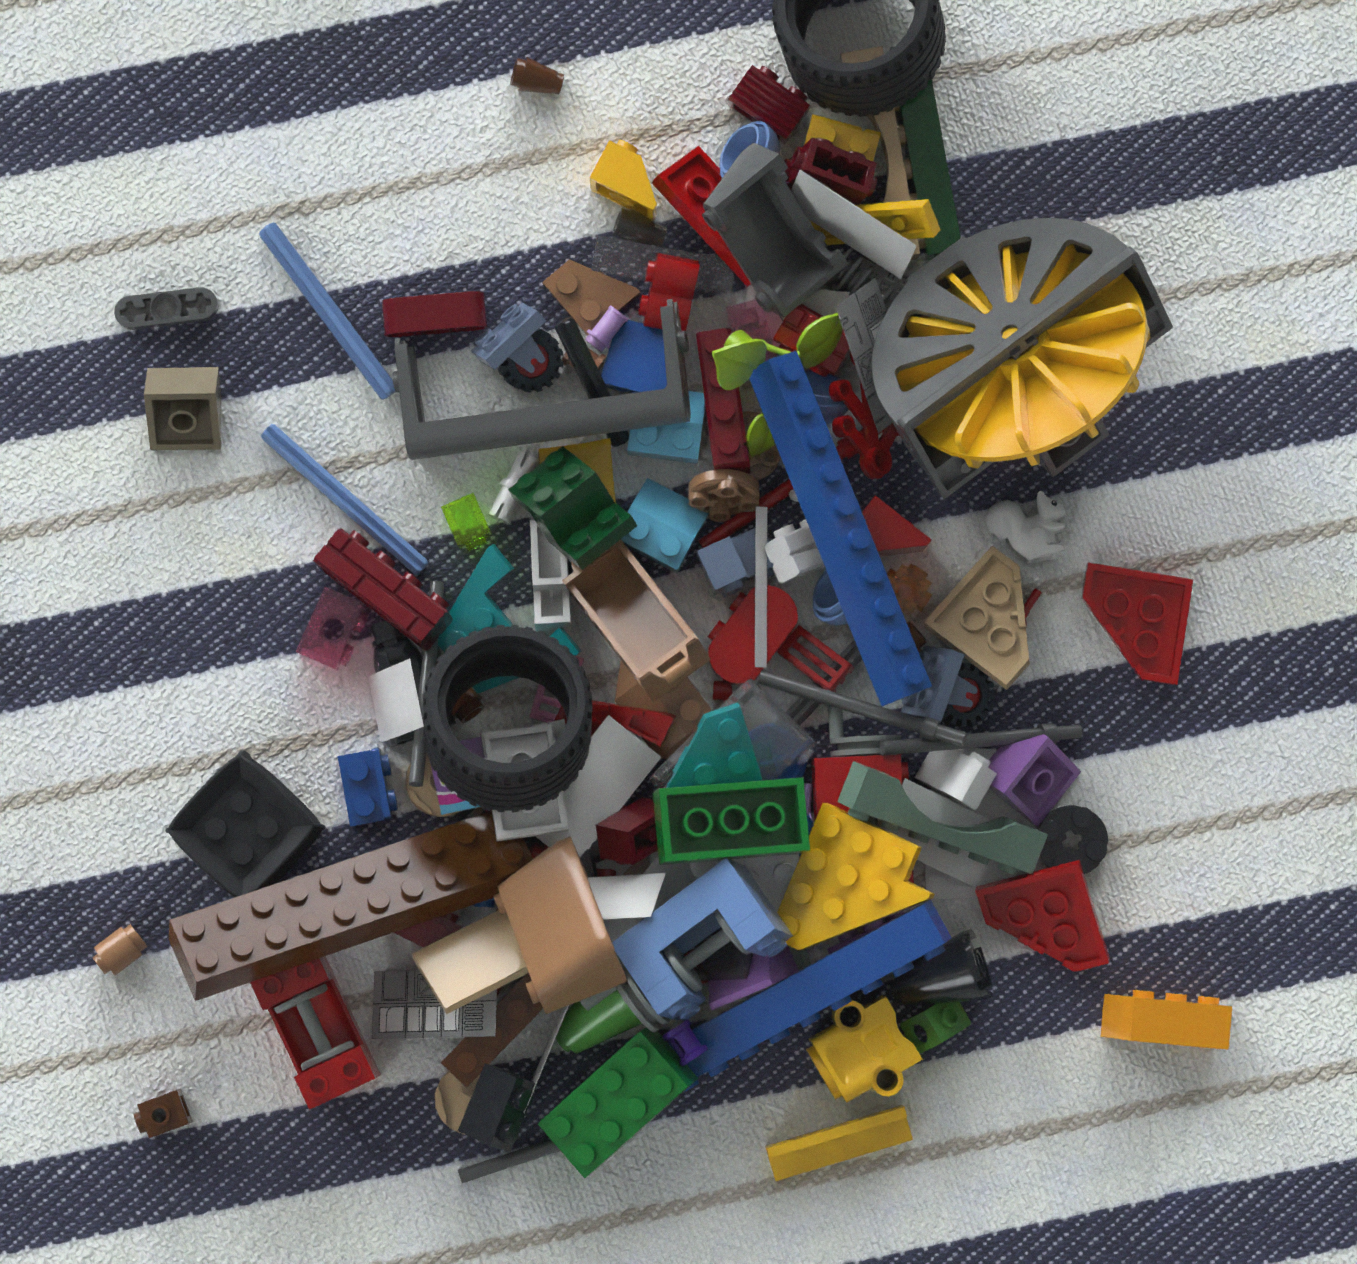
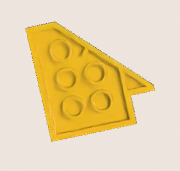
[777,803,935,950]

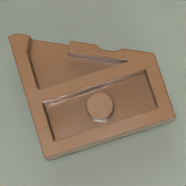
[542,259,640,336]

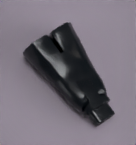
[370,620,456,747]

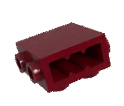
[784,137,877,205]

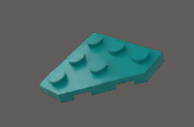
[666,703,763,788]

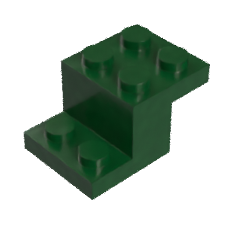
[508,446,638,570]

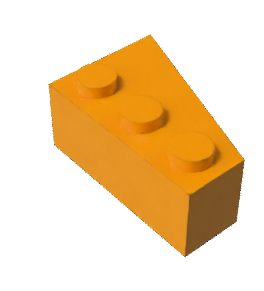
[1100,990,1232,1050]

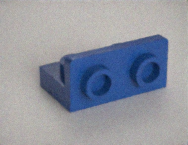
[338,748,398,827]

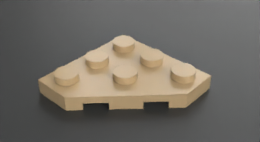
[923,546,1030,690]

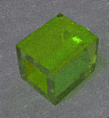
[441,493,492,551]

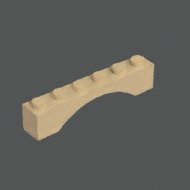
[839,46,925,266]

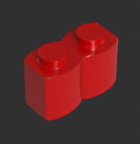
[638,252,700,331]

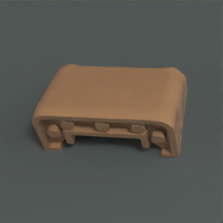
[493,836,628,1014]

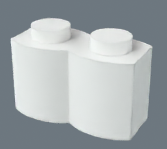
[915,749,997,811]

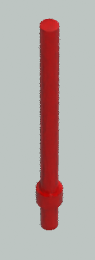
[698,428,882,548]

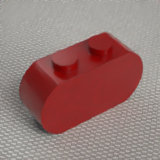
[707,585,798,686]

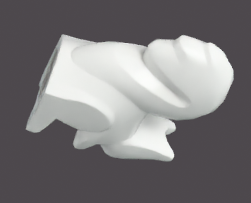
[986,491,1066,563]

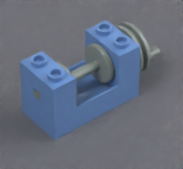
[580,858,793,1032]

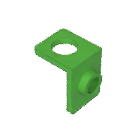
[900,1002,971,1054]

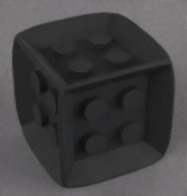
[165,751,326,897]

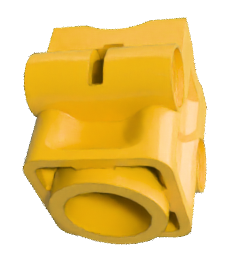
[806,995,923,1103]

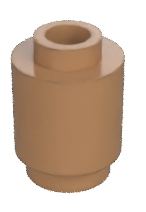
[92,924,148,976]

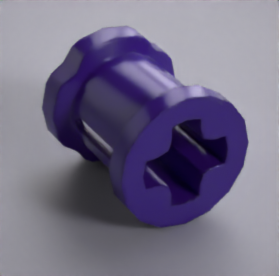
[662,1019,708,1067]

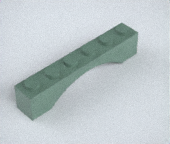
[837,761,1048,876]

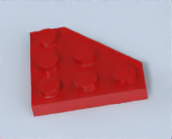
[1081,562,1194,685]
[975,860,1110,972]

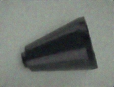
[889,929,993,1005]

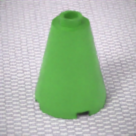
[556,990,642,1054]

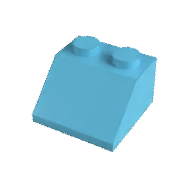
[627,391,705,464]
[621,478,709,573]

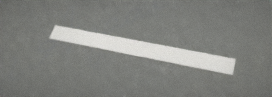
[755,506,767,668]

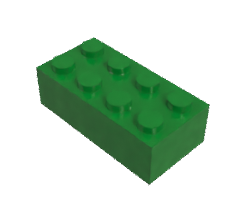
[653,777,810,865]
[538,1027,699,1179]

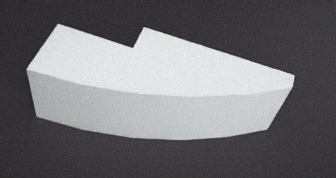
[530,520,572,634]

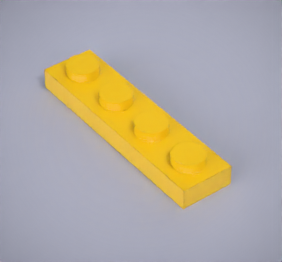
[809,199,940,245]

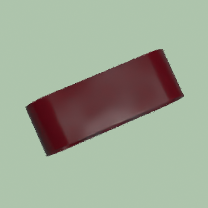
[382,291,487,337]

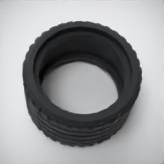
[772,0,946,117]
[423,625,592,813]

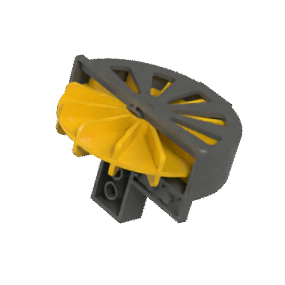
[872,218,1173,499]

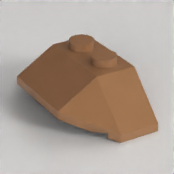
[615,661,712,762]

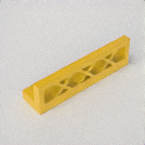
[765,1105,913,1181]

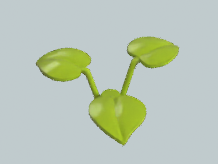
[712,312,843,457]

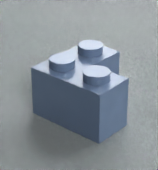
[696,528,775,598]

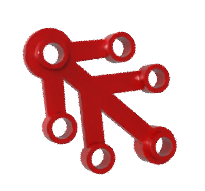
[829,351,900,479]

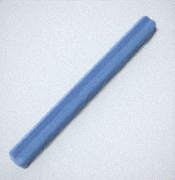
[259,222,396,400]
[261,424,428,575]

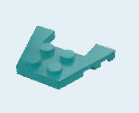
[438,544,582,694]

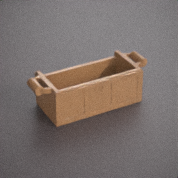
[562,540,711,702]

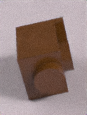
[134,1088,193,1138]

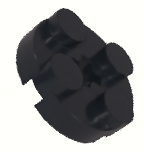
[1038,805,1108,874]

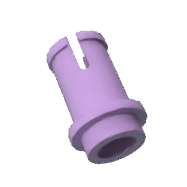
[585,305,628,352]

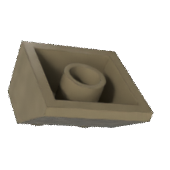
[144,367,222,450]

